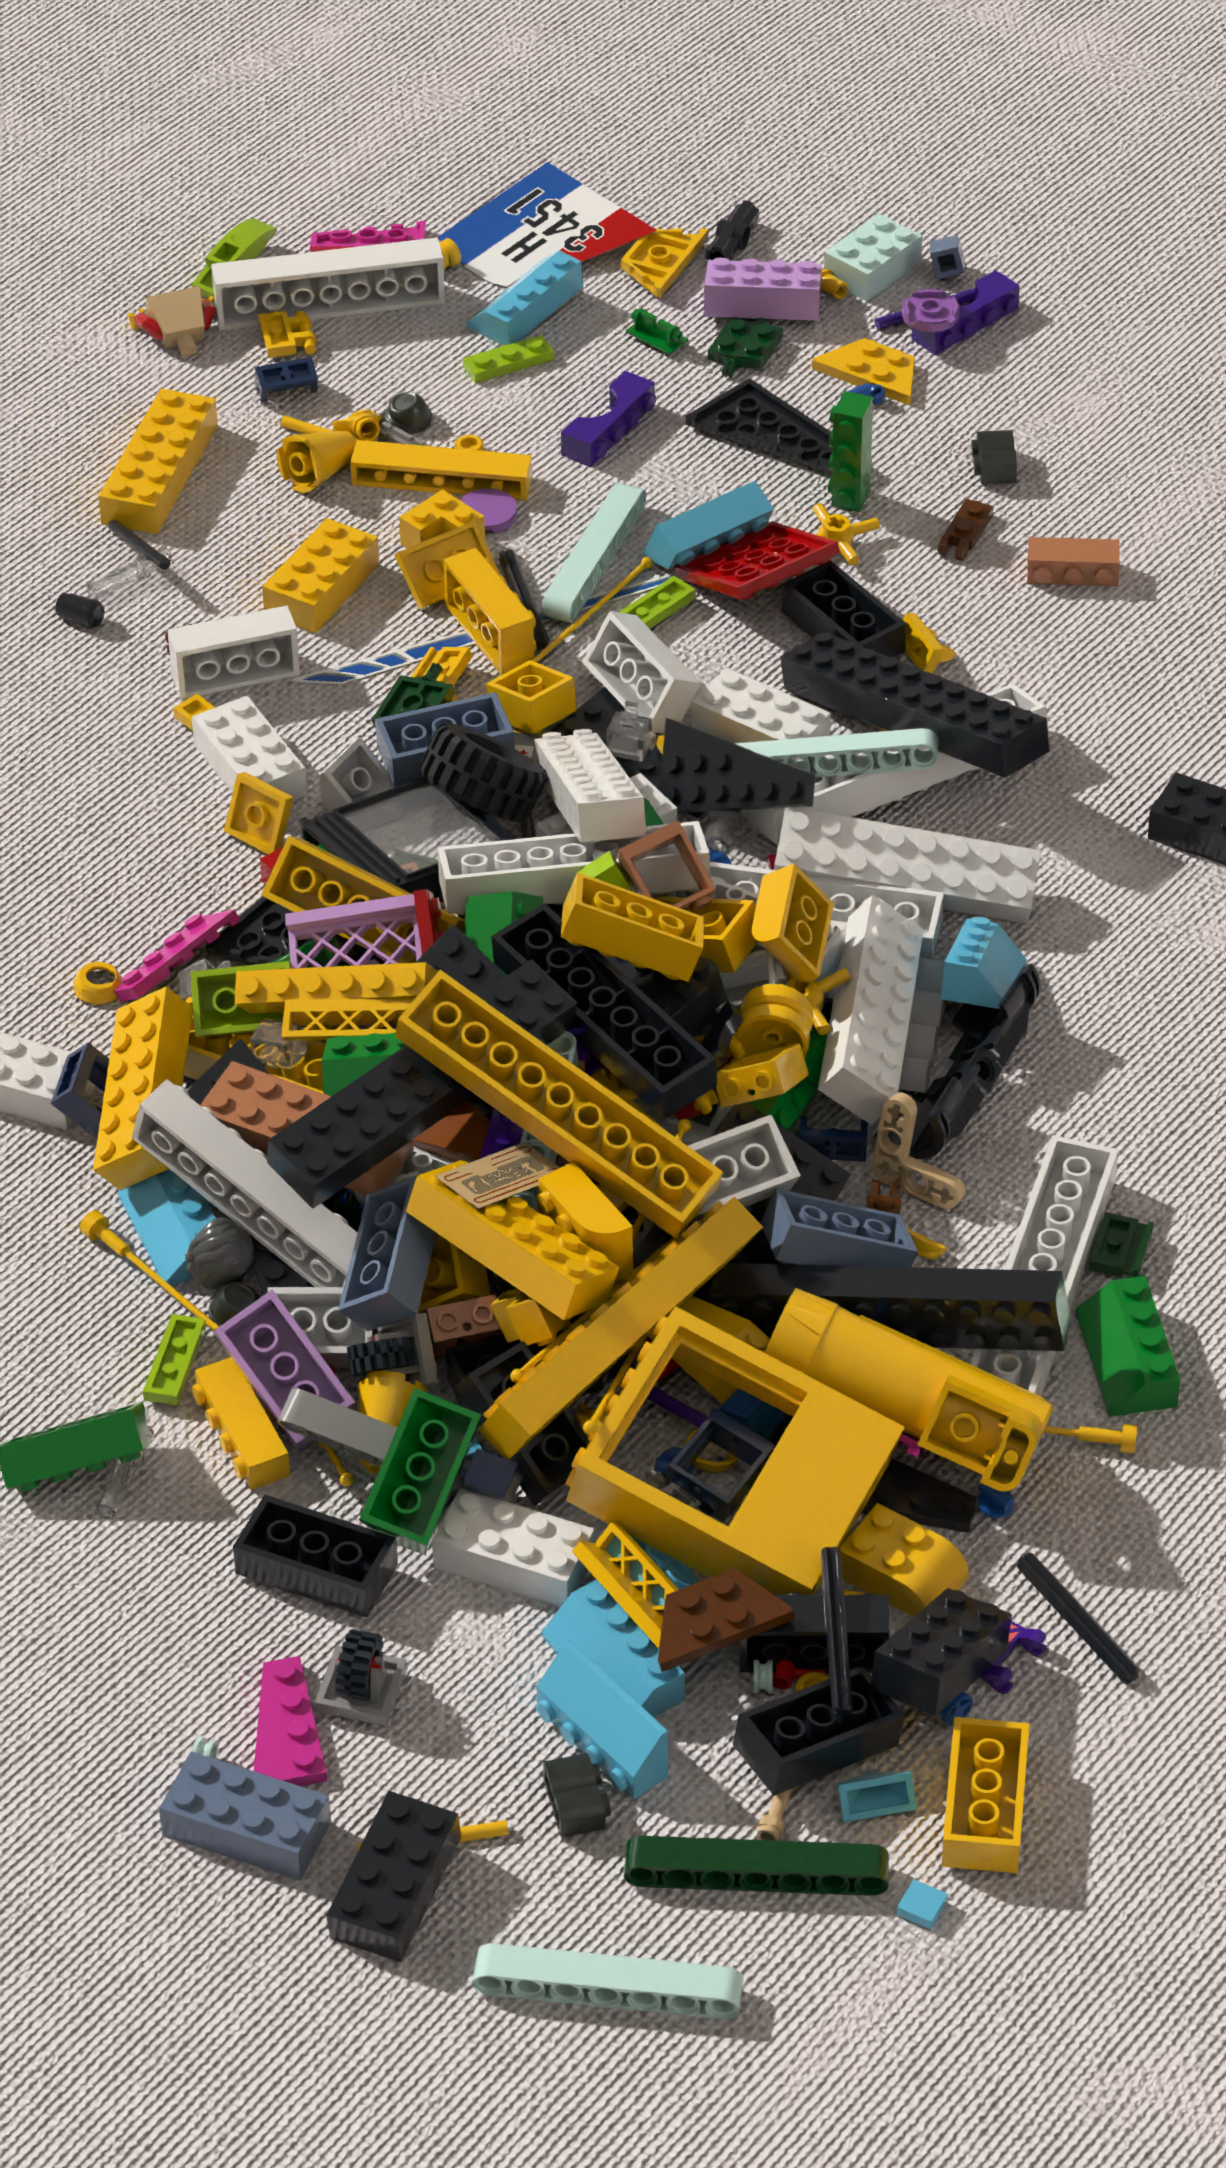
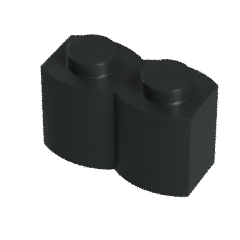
[971,430,1017,484]
[543,1753,611,1838]

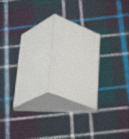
[320,737,394,811]

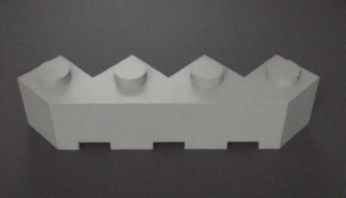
[899,957,948,1093]

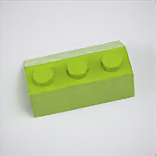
[190,961,296,1038]

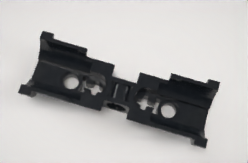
[875,963,1041,1159]

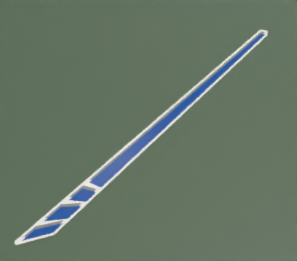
[292,573,682,684]

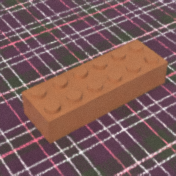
[200,1061,414,1195]

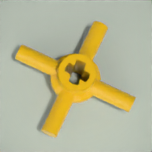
[813,503,880,566]
[785,967,851,1035]

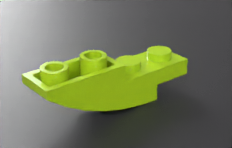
[191,218,277,299]

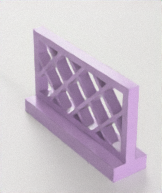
[285,894,422,968]

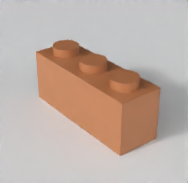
[1027,537,1120,586]

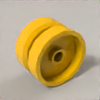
[736,984,814,1058]

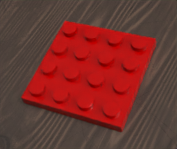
[674,521,840,600]

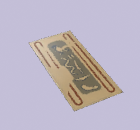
[436,1142,560,1209]

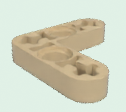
[872,1093,966,1210]

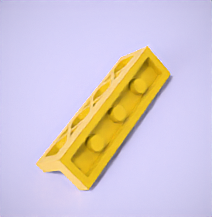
[281,998,415,1041]
[572,1521,679,1648]

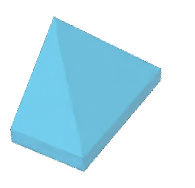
[837,1771,917,1822]

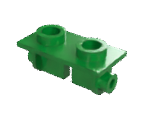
[626,308,688,355]

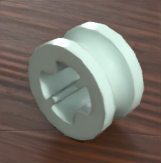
[754,1660,772,1694]
[192,1736,219,1759]

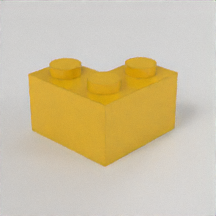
[399,489,485,548]
[490,1288,572,1347]

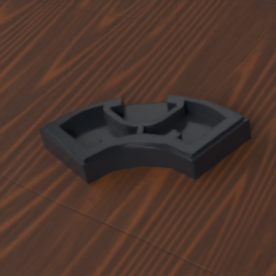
[701,1001,743,1071]

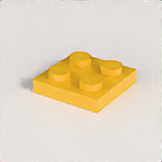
[224,772,294,854]

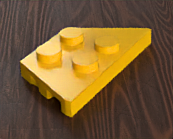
[621,228,709,298]
[812,338,914,405]

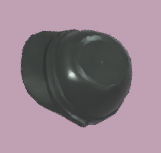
[379,392,432,434]
[208,1282,261,1327]

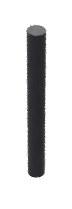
[108,520,171,570]

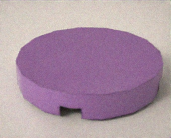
[902,289,960,333]
[460,488,517,533]

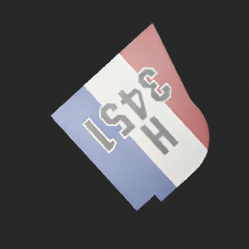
[438,162,657,287]

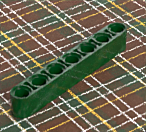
[624,1836,889,1896]

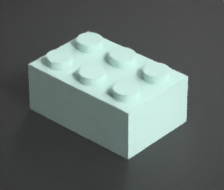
[824,213,922,302]

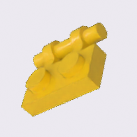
[258,311,317,358]

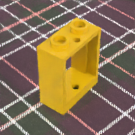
[716,1042,809,1108]

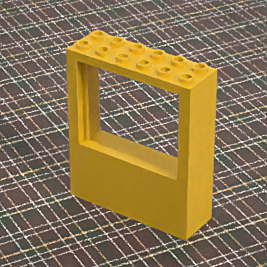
[565,1306,905,1595]

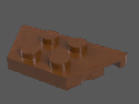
[658,1568,795,1672]

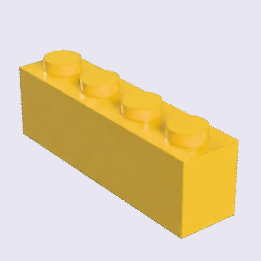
[192,1357,290,1490]

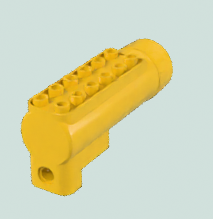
[765,1288,1054,1492]

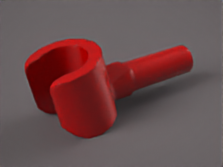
[772,1660,825,1690]

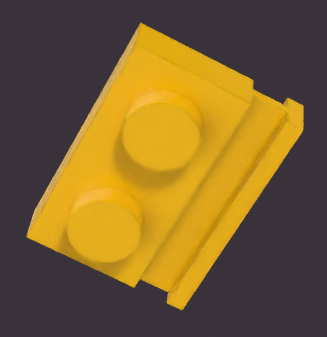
[411,647,473,687]

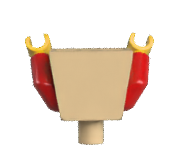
[127,286,216,357]

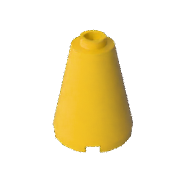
[277,431,357,493]
[357,1370,428,1474]

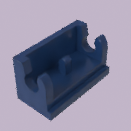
[255,357,318,403]
[799,1116,868,1162]

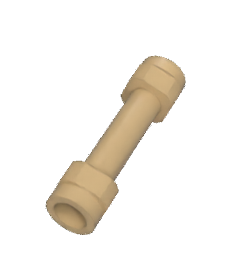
[757,1786,799,1841]

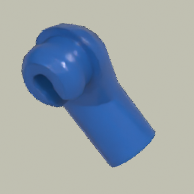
[841,384,886,405]

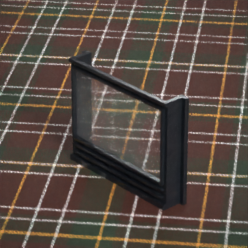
[298,777,517,903]

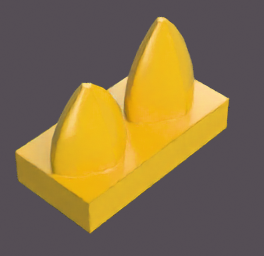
[903,613,957,674]

